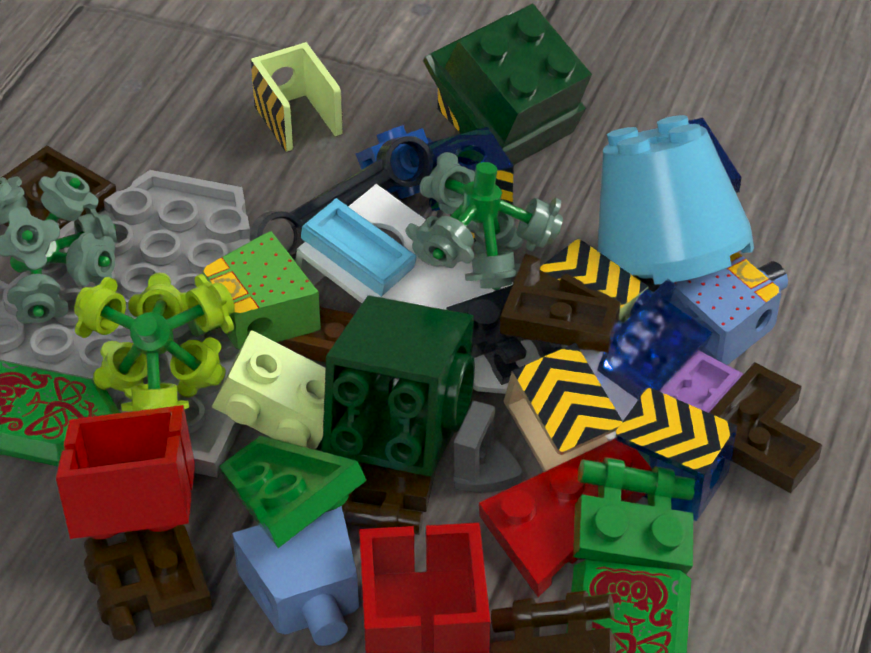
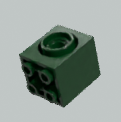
[322,295,475,477]

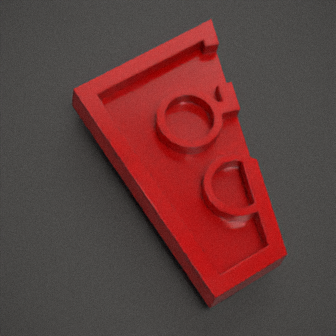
[479,436,652,597]

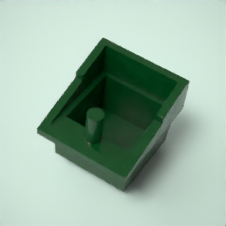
[423,3,592,171]

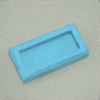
[301,198,417,297]

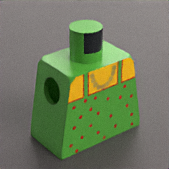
[187,231,321,350]

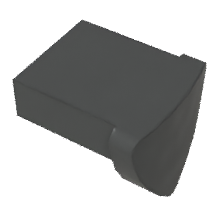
[454,400,523,493]

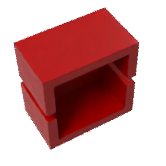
[56,405,195,539]
[359,522,491,653]

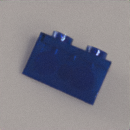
[597,279,713,400]

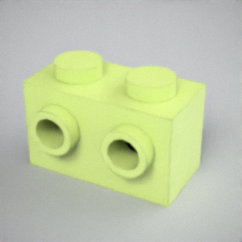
[212,330,326,450]

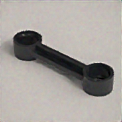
[250,136,433,260]

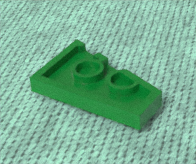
[219,436,366,548]

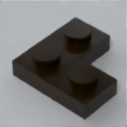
[709,362,822,493]

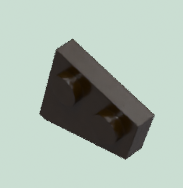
[500,254,621,353]

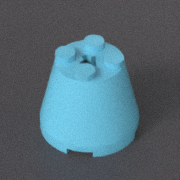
[597,115,754,285]

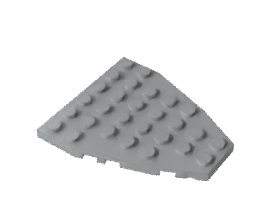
[0,170,250,477]

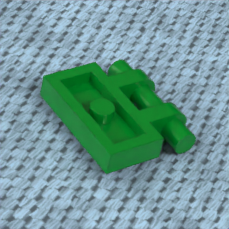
[573,458,695,574]

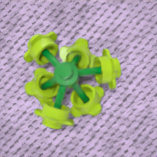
[74,272,235,411]

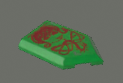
[0,360,121,467]
[566,559,692,653]

